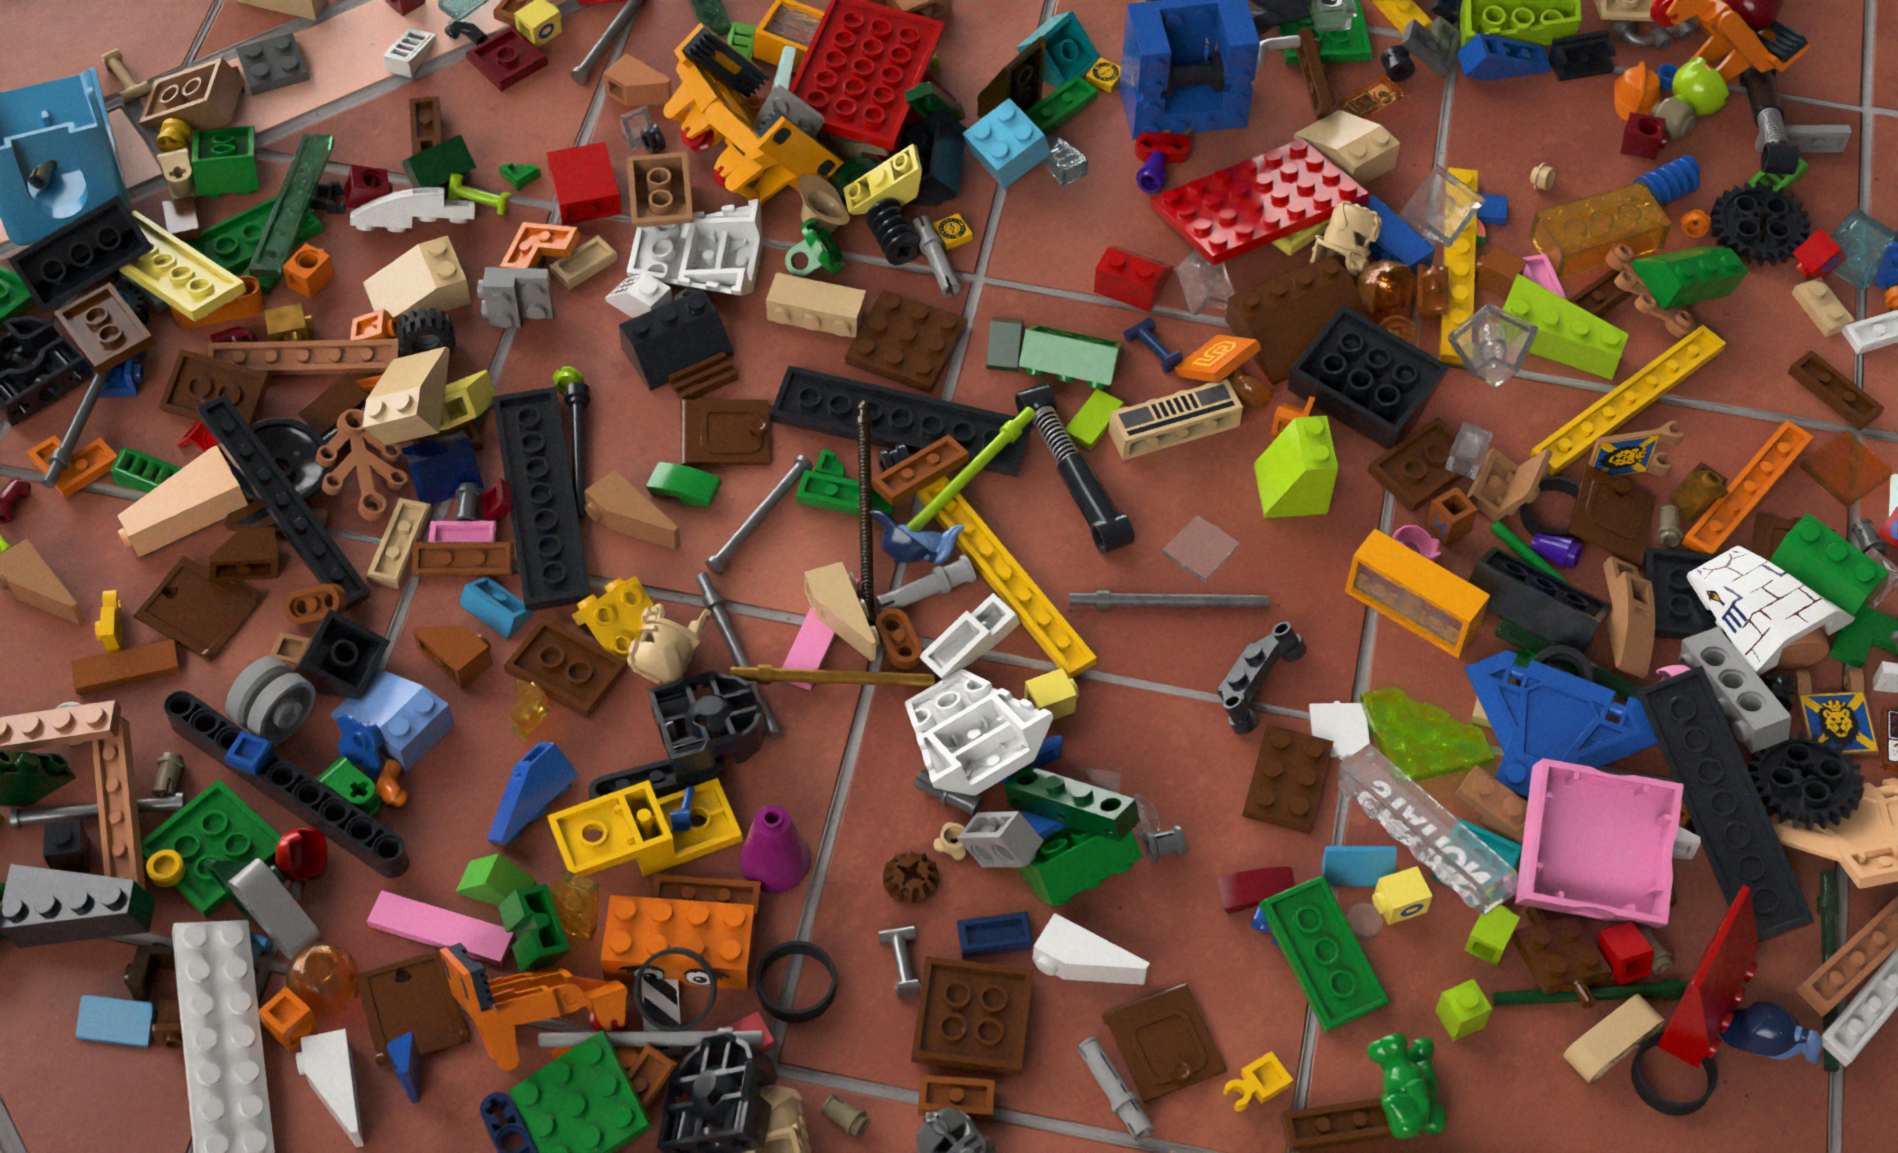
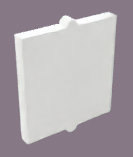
[1309,700,1371,760]

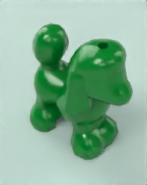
[1367,1033,1447,1140]

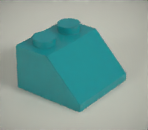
[1016,10,1101,89]

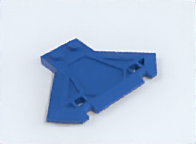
[1464,650,1658,801]

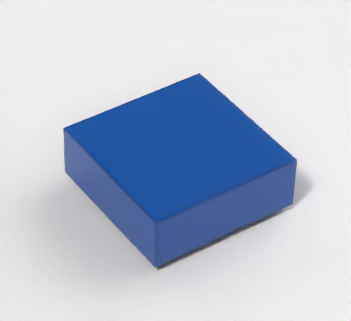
[1477,193,1507,226]
[224,730,275,776]

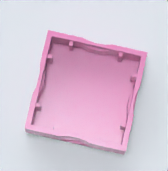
[1515,758,1684,930]

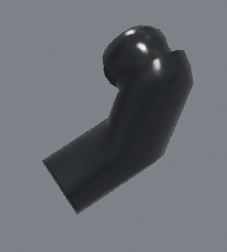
[444,19,488,45]

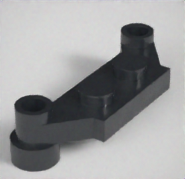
[1217,621,1307,735]

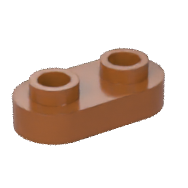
[284,584,347,624]
[875,608,922,670]

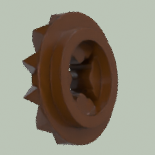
[883,849,939,904]

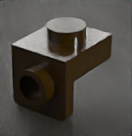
[124,943,176,1001]

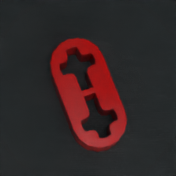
[1135,132,1192,164]

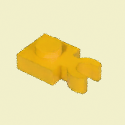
[95,590,122,653]
[1223,1051,1293,1112]

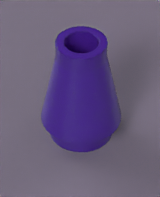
[1136,151,1167,193]
[1531,532,1583,569]

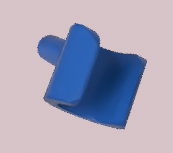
[670,787,695,832]

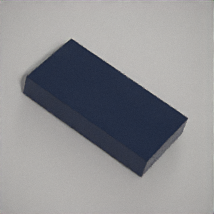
[957,912,1033,958]

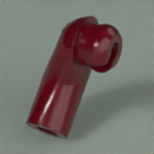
[0,478,31,523]

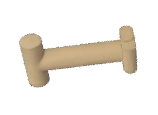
[101,48,151,103]

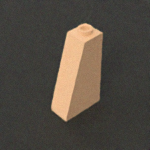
[118,445,248,558]

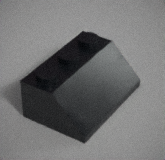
[897,109,967,207]
[619,289,734,391]

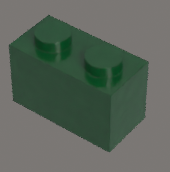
[401,134,476,189]

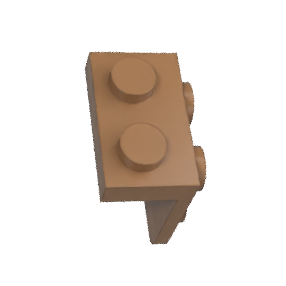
[1467,448,1552,522]

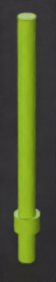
[906,407,1036,533]

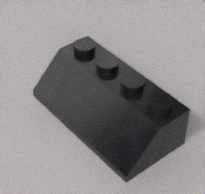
[8,195,153,314]
[1468,546,1612,654]

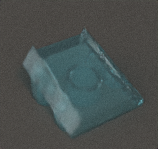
[1830,208,1898,290]

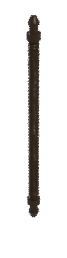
[856,400,876,627]

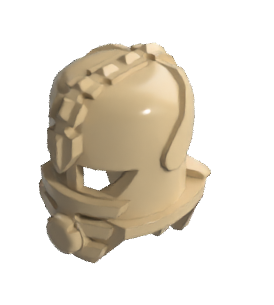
[1310,201,1382,276]
[627,604,711,686]
[743,1086,811,1153]

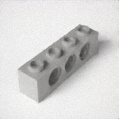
[1678,627,1792,753]

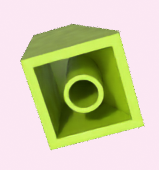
[1254,415,1338,518]

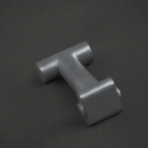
[878,925,921,999]

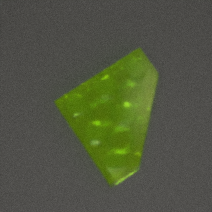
[1360,687,1494,786]

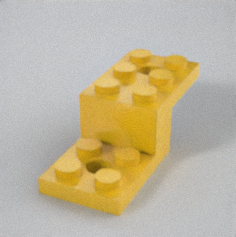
[547,778,743,881]

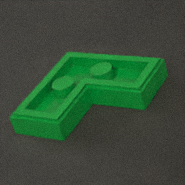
[1829,607,1898,668]

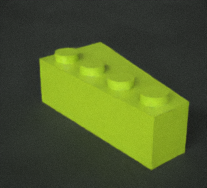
[1460,0,1581,49]
[1493,273,1629,380]

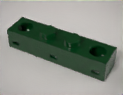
[1004,765,1140,842]

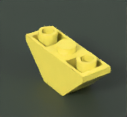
[843,144,922,215]
[439,370,497,431]

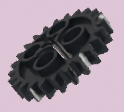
[1709,182,1811,267]
[1748,732,1865,830]

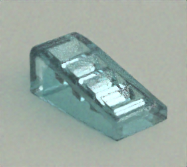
[1041,133,1088,186]

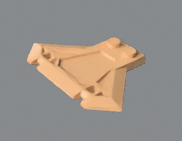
[1764,778,1898,889]

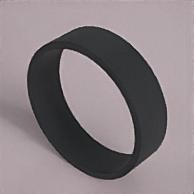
[1520,476,1581,541]
[756,941,837,1023]
[633,947,717,1031]
[1631,1032,1718,1116]

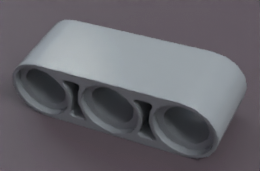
[227,858,322,962]

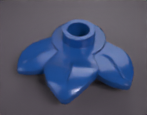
[336,715,384,779]

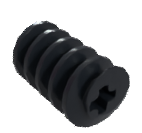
[866,198,919,265]

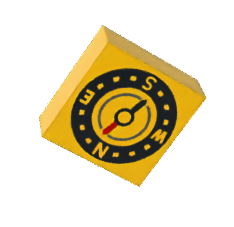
[1086,58,1121,93]
[932,213,973,251]

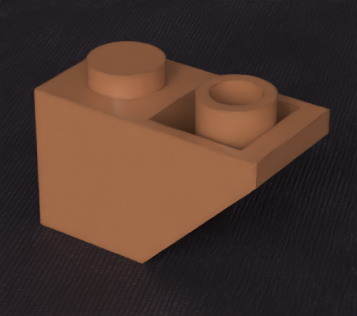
[603,53,672,107]

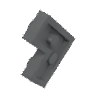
[1401,16,1461,78]

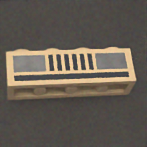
[1108,379,1243,460]

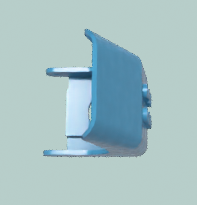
[0,67,131,246]

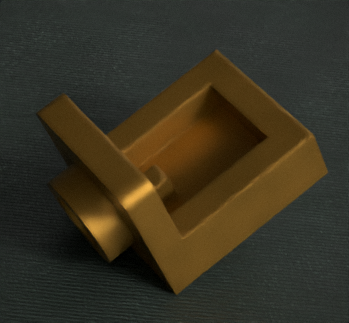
[1668,470,1729,522]

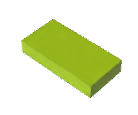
[1065,389,1124,451]

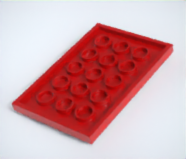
[789,0,945,151]
[1150,138,1369,266]

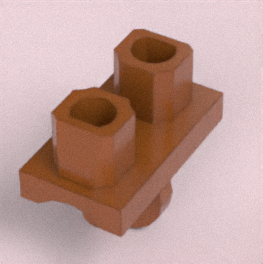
[1416,264,1449,321]

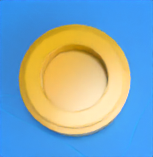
[146,849,185,887]

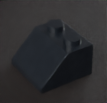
[293,608,390,699]

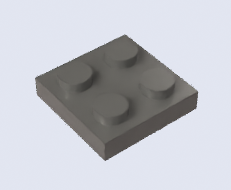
[236,33,309,96]

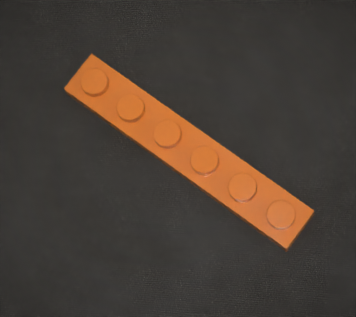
[1682,420,1814,555]

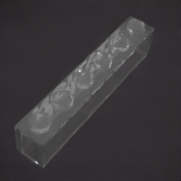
[1338,743,1518,916]

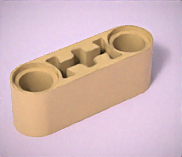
[1563,994,1665,1084]

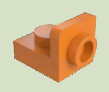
[350,308,398,340]

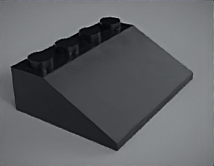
[1288,305,1450,450]

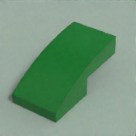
[646,462,722,507]

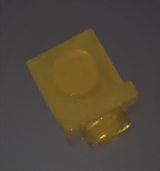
[509,678,549,740]

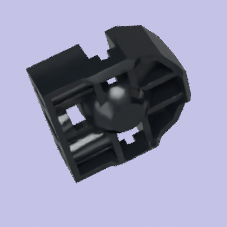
[0,316,94,427]
[647,670,766,781]
[656,1032,777,1153]

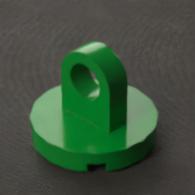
[785,217,846,276]

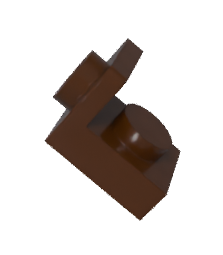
[152,999,183,1049]

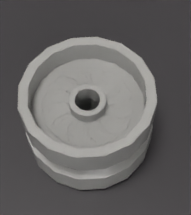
[225,656,316,745]

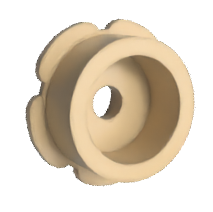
[1530,163,1556,191]

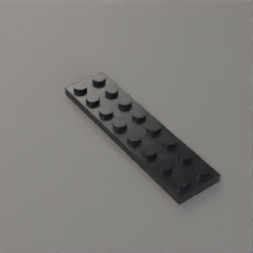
[770,365,1033,477]
[492,387,591,611]
[1636,665,1815,943]

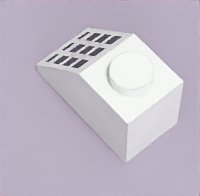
[605,273,672,318]

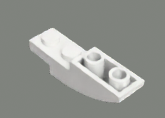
[350,187,475,232]

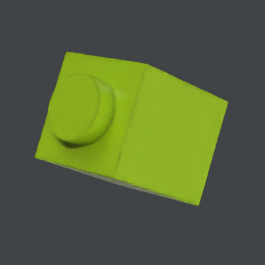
[1464,901,1520,967]
[1435,979,1492,1042]

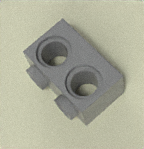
[958,811,1044,867]

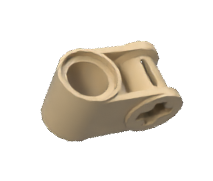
[157,147,197,200]

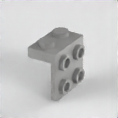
[752,84,825,139]

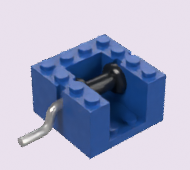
[1119,0,1301,139]

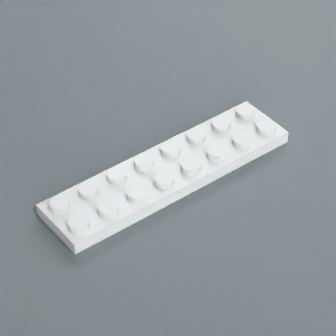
[172,920,275,1153]

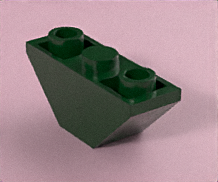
[0,750,76,807]

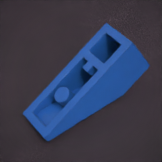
[1457,33,1551,81]

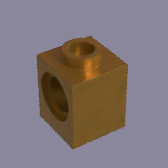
[264,303,315,341]

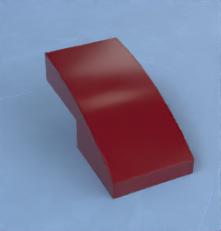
[1218,867,1296,914]

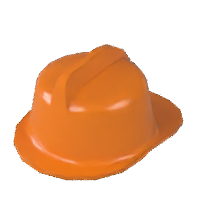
[1614,61,1661,122]

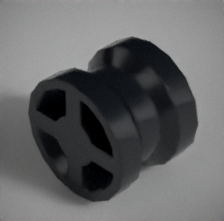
[1380,45,1415,82]
[877,443,910,473]
[1761,673,1795,712]

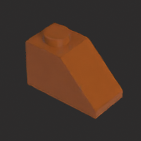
[413,626,493,689]

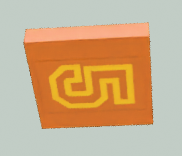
[1174,335,1261,383]

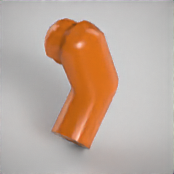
[376,759,408,808]

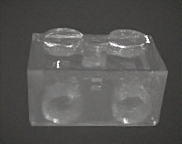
[1177,250,1235,316]

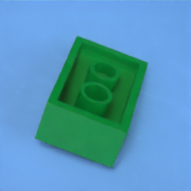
[191,125,259,198]

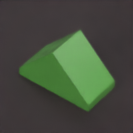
[456,853,537,906]

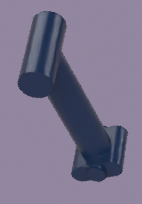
[1123,318,1183,374]

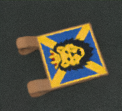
[1588,420,1684,477]
[1792,668,1880,756]

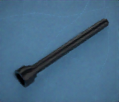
[565,382,590,518]

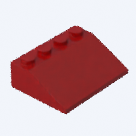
[1657,885,1759,1069]

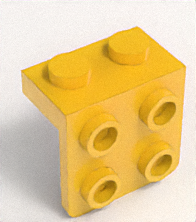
[571,576,655,661]

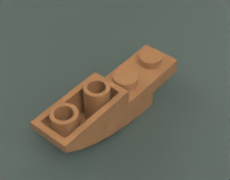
[1603,556,1655,678]
[1454,765,1528,845]

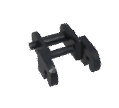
[308,182,347,214]

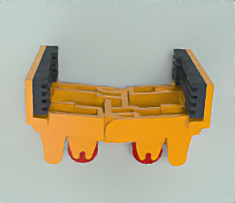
[663,23,844,206]

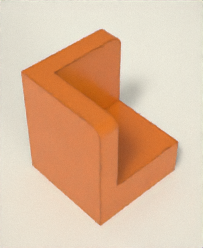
[1271,396,1316,436]

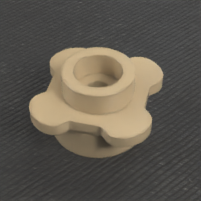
[934,822,966,860]

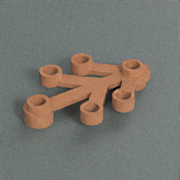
[1605,244,1696,338]
[316,409,408,521]

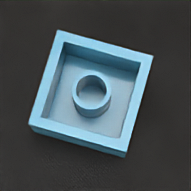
[962,98,1051,189]

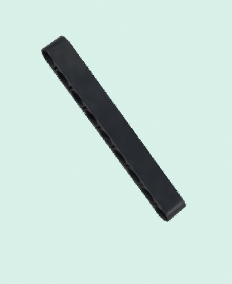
[164,691,409,878]

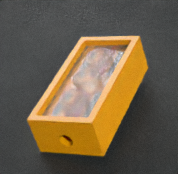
[753,0,824,73]
[1345,529,1490,659]

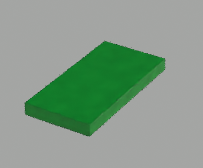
[185,187,324,275]
[1258,874,1390,1034]

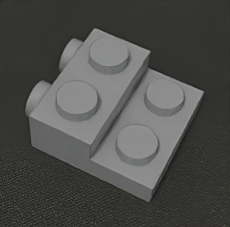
[477,267,554,328]

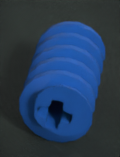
[1633,155,1700,210]

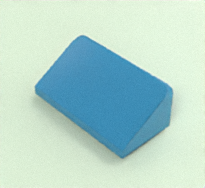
[459,576,535,638]
[1321,846,1397,886]
[76,995,158,1048]

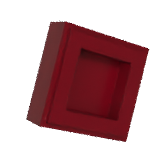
[481,479,513,522]

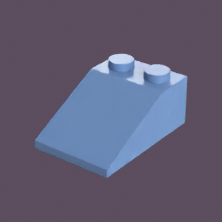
[331,668,454,772]

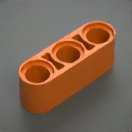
[169,275,265,329]

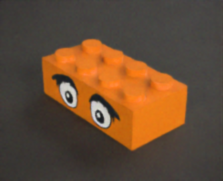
[600,895,755,990]

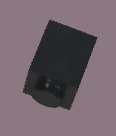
[43,820,91,873]

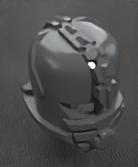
[916,1107,996,1153]

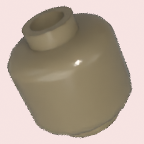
[1650,97,1697,140]

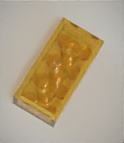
[1529,181,1672,279]

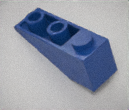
[487,742,579,845]

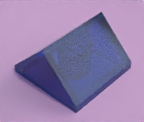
[401,430,484,505]

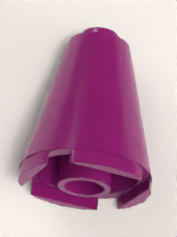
[739,805,810,893]

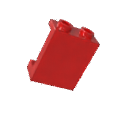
[546,142,622,225]

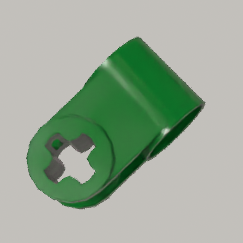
[317,756,382,818]

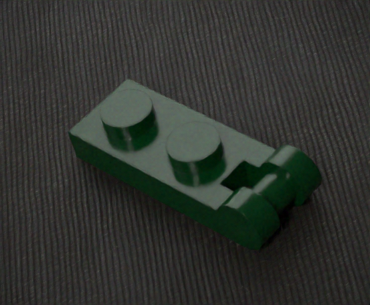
[904,82,965,122]

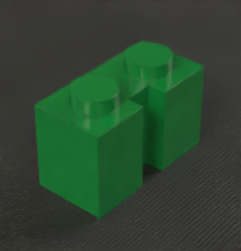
[498,883,570,973]

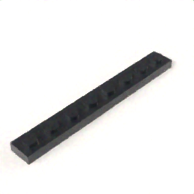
[196,393,371,612]

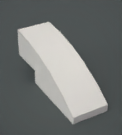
[919,593,1020,680]

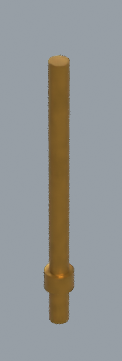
[730,664,935,687]

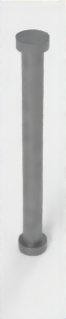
[570,0,643,84]
[705,455,813,575]
[10,792,187,830]

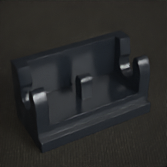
[1548,30,1616,82]

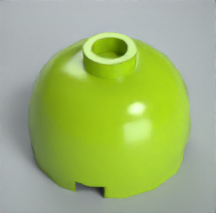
[1672,56,1729,117]

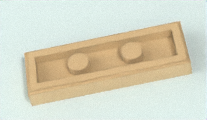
[366,498,432,589]

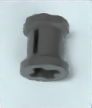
[1143,824,1186,862]

